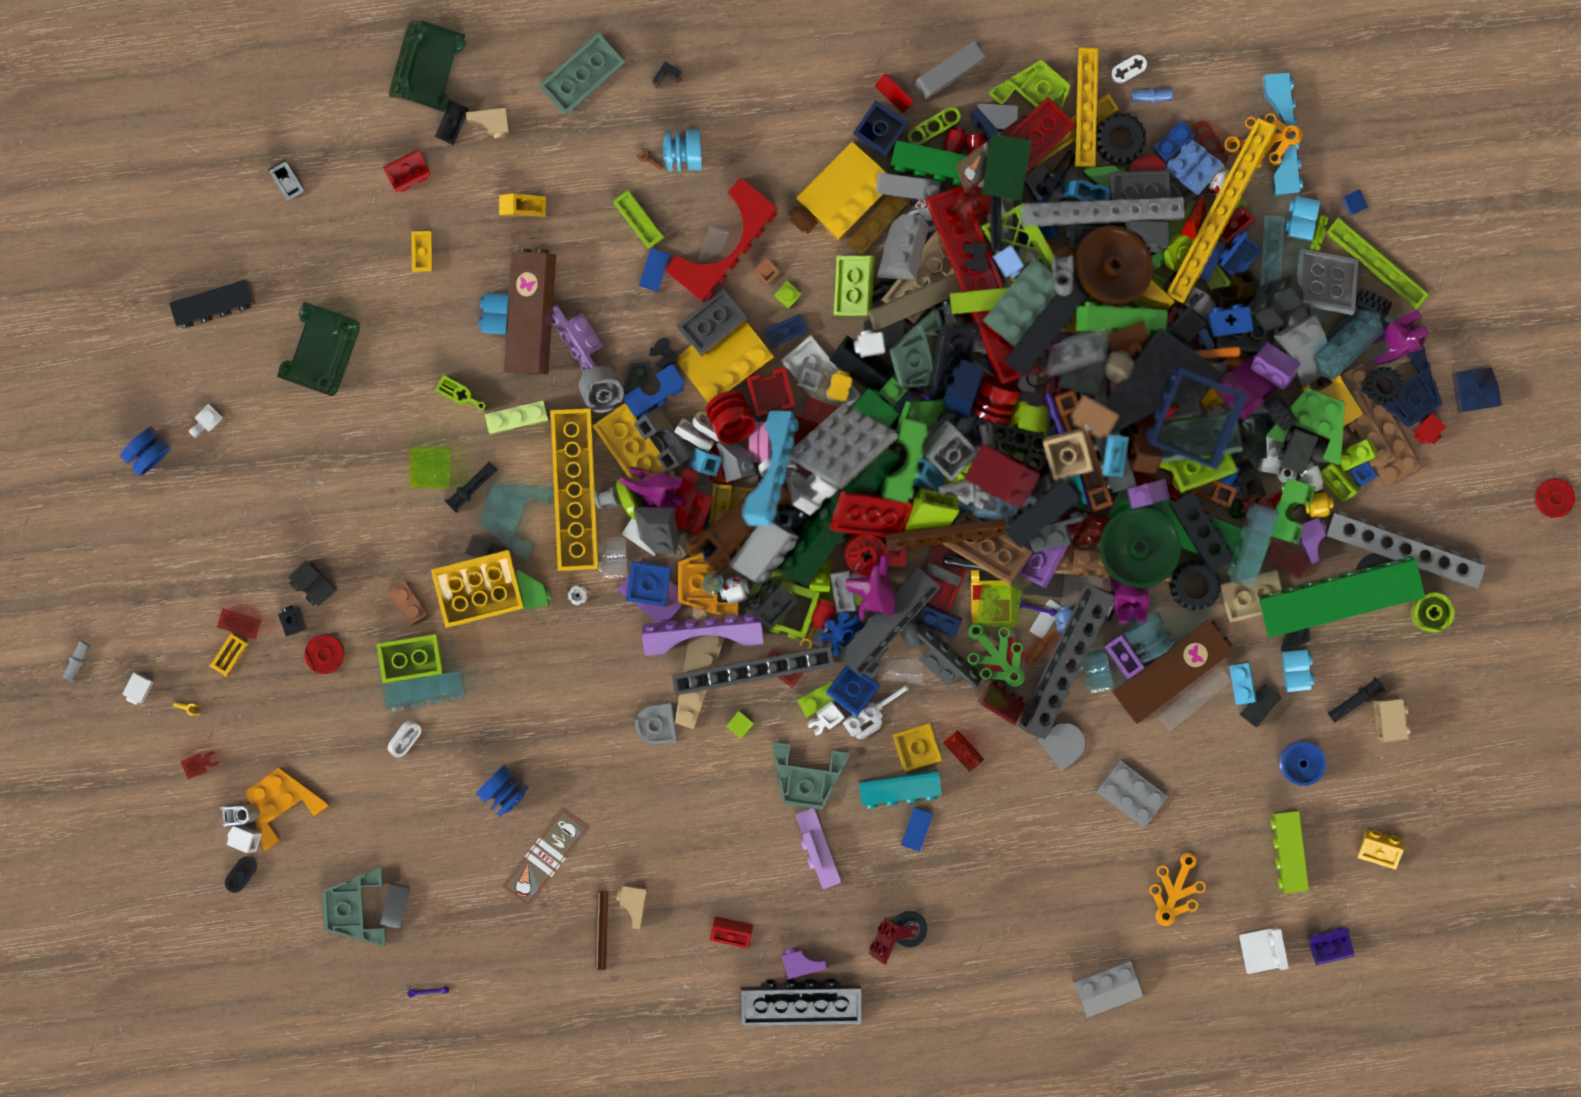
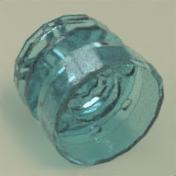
[1122,612,1176,663]

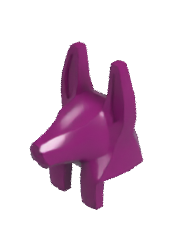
[1364,310,1429,365]
[620,466,685,513]
[845,554,896,620]
[1110,577,1150,623]

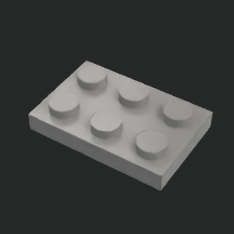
[1096,760,1168,828]

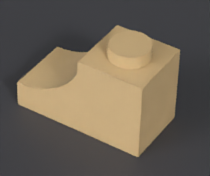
[466,108,510,139]
[616,884,647,929]

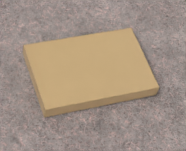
[1220,570,1282,623]

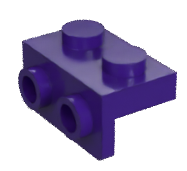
[1309,928,1355,966]

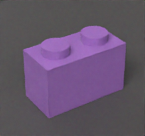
[1250,342,1301,390]
[1103,635,1144,679]

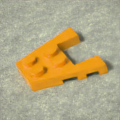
[678,554,738,617]
[246,768,330,851]

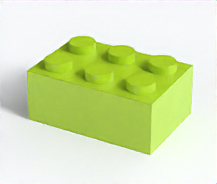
[376,634,444,683]

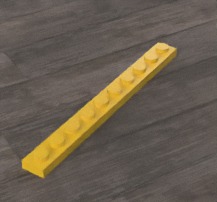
[1167,118,1277,305]

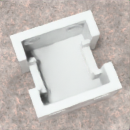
[786,471,837,515]

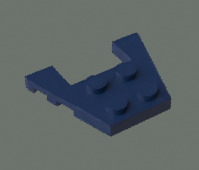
[1360,346,1442,427]

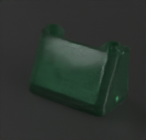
[389,20,466,112]
[277,301,360,396]

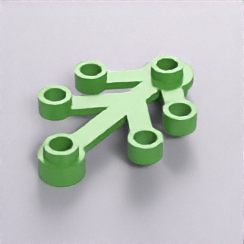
[967,623,1025,687]

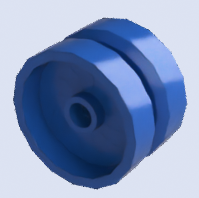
[119,427,171,477]
[1279,741,1326,786]

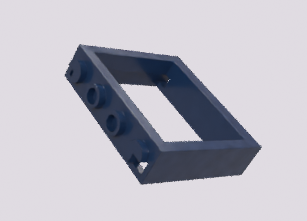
[1146,367,1248,470]

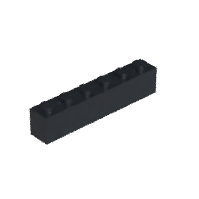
[1002,269,1091,377]

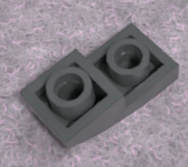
[380,883,410,928]

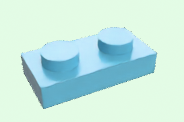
[1103,435,1129,477]
[1229,662,1257,705]

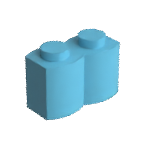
[1284,196,1320,241]
[1282,649,1315,692]

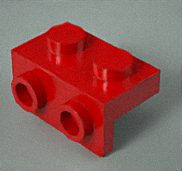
[383,149,431,193]

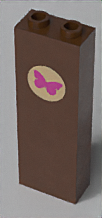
[504,248,556,375]
[1112,619,1233,724]

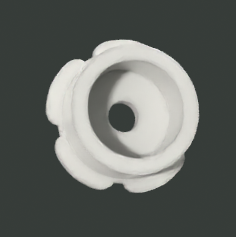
[568,585,587,605]

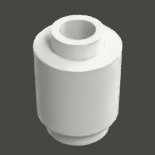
[1300,463,1324,491]

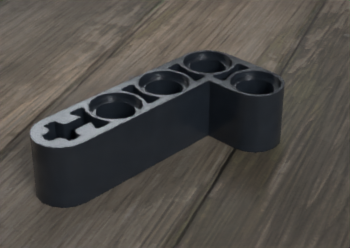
[969,419,1046,472]

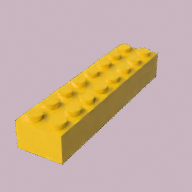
[550,409,599,571]

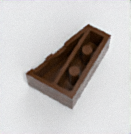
[1120,411,1162,473]

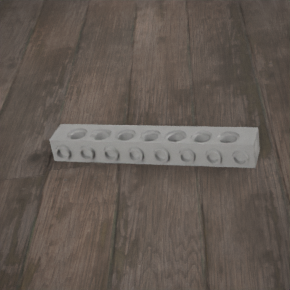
[1021,198,1184,227]
[1325,511,1486,589]

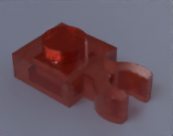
[180,751,219,780]

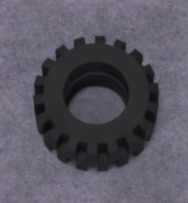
[1096,112,1147,165]
[1169,560,1222,611]

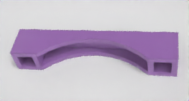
[641,613,765,656]

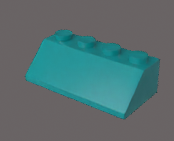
[858,770,941,809]

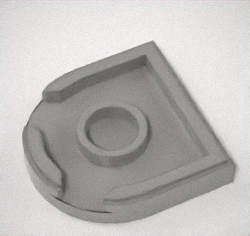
[635,702,678,745]
[1037,723,1085,771]

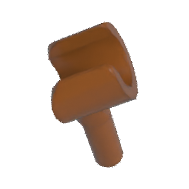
[637,148,663,170]

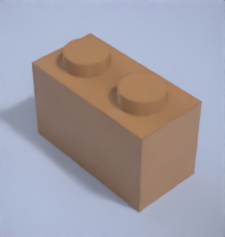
[1071,396,1119,438]

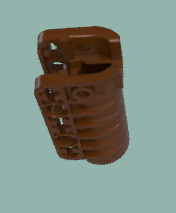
[686,478,793,579]

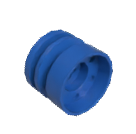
[475,764,529,817]

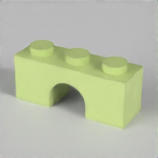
[485,401,549,435]

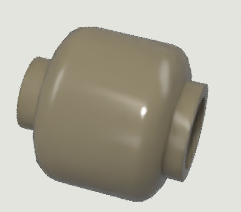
[1105,351,1134,382]

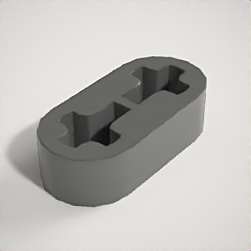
[924,562,962,587]

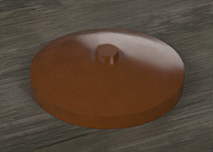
[1075,226,1153,305]

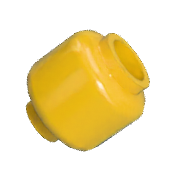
[1303,491,1334,518]

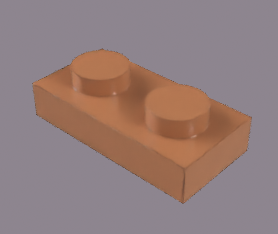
[389,581,428,626]

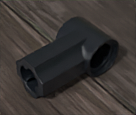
[776,505,809,530]

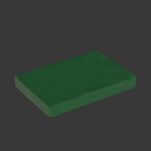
[982,134,1032,201]

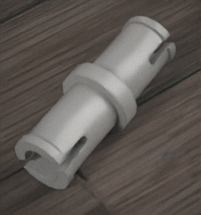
[62,640,91,682]

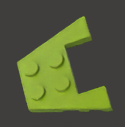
[987,60,1071,109]

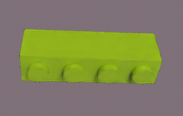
[1270,810,1309,894]

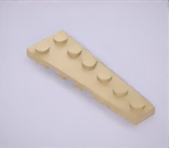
[675,608,725,729]

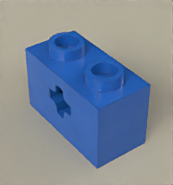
[1207,304,1253,338]

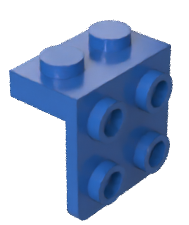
[1219,231,1262,277]

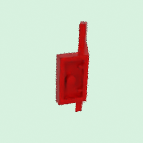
[671,468,713,534]

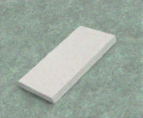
[780,335,862,407]

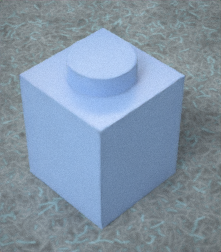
[993,246,1023,278]

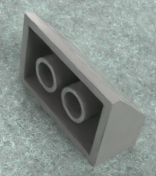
[877,214,929,280]
[729,519,799,583]
[1073,959,1143,1018]

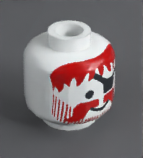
[1207,166,1230,197]
[720,576,751,604]

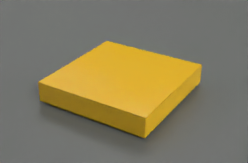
[892,722,942,773]

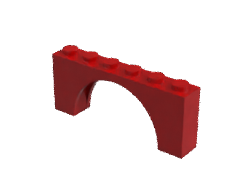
[664,177,778,302]

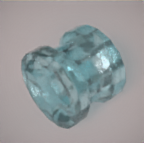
[702,574,723,595]

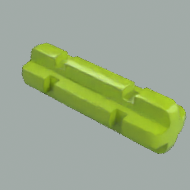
[1309,215,1328,252]

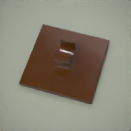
[1107,320,1150,363]

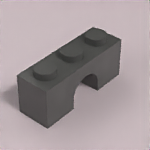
[634,407,693,473]

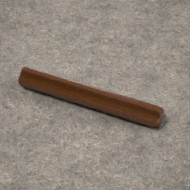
[595,891,608,970]

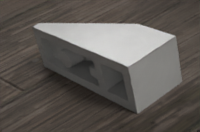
[876,173,941,201]

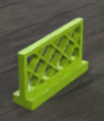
[982,203,1054,283]

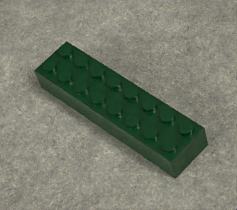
[779,446,900,586]

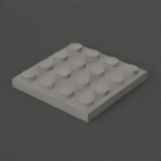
[789,403,898,488]

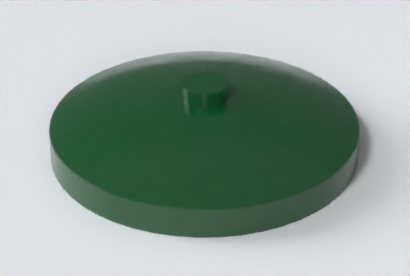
[1100,507,1181,588]

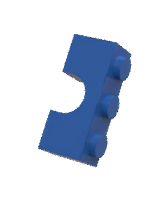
[623,364,686,418]

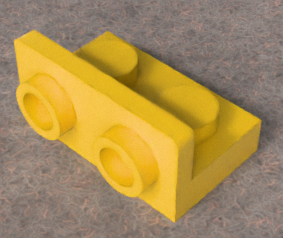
[1358,829,1404,870]

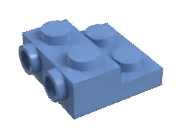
[1166,140,1224,195]

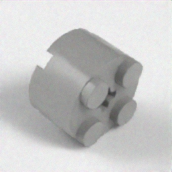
[579,366,624,413]

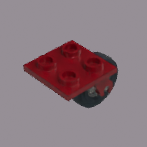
[869,911,928,965]

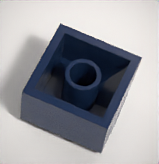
[853,100,908,158]
[943,360,985,418]
[1452,367,1502,413]

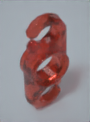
[1193,121,1228,165]

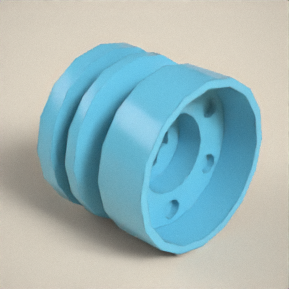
[663,128,702,172]

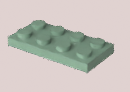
[539,32,625,116]
[983,258,1065,346]
[1159,415,1242,462]

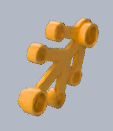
[1224,113,1303,169]
[1149,852,1206,926]

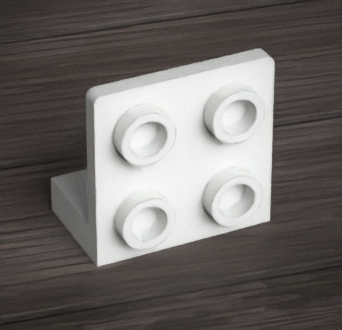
[1239,927,1289,974]

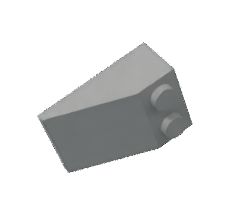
[1274,316,1336,388]

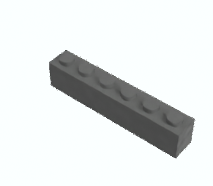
[838,567,941,676]

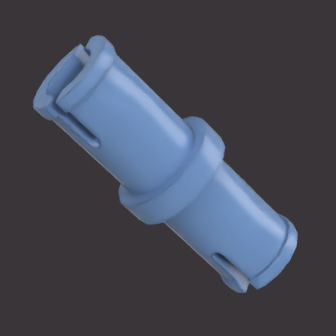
[1132,88,1173,104]

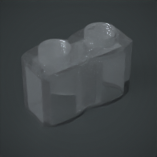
[598,537,628,578]

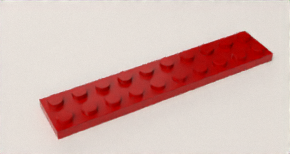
[925,185,1038,385]

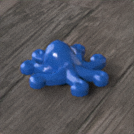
[820,611,864,656]

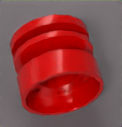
[971,376,1021,424]
[706,391,756,444]
[843,533,888,576]

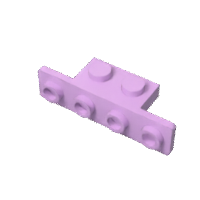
[552,305,604,372]
[796,808,841,889]

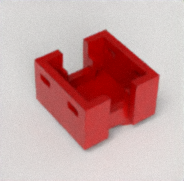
[747,368,795,417]

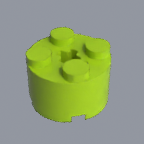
[1008,401,1051,438]
[1411,592,1455,633]

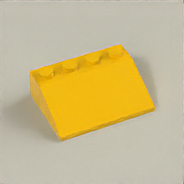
[796,142,887,240]
[676,321,774,403]
[431,550,524,628]

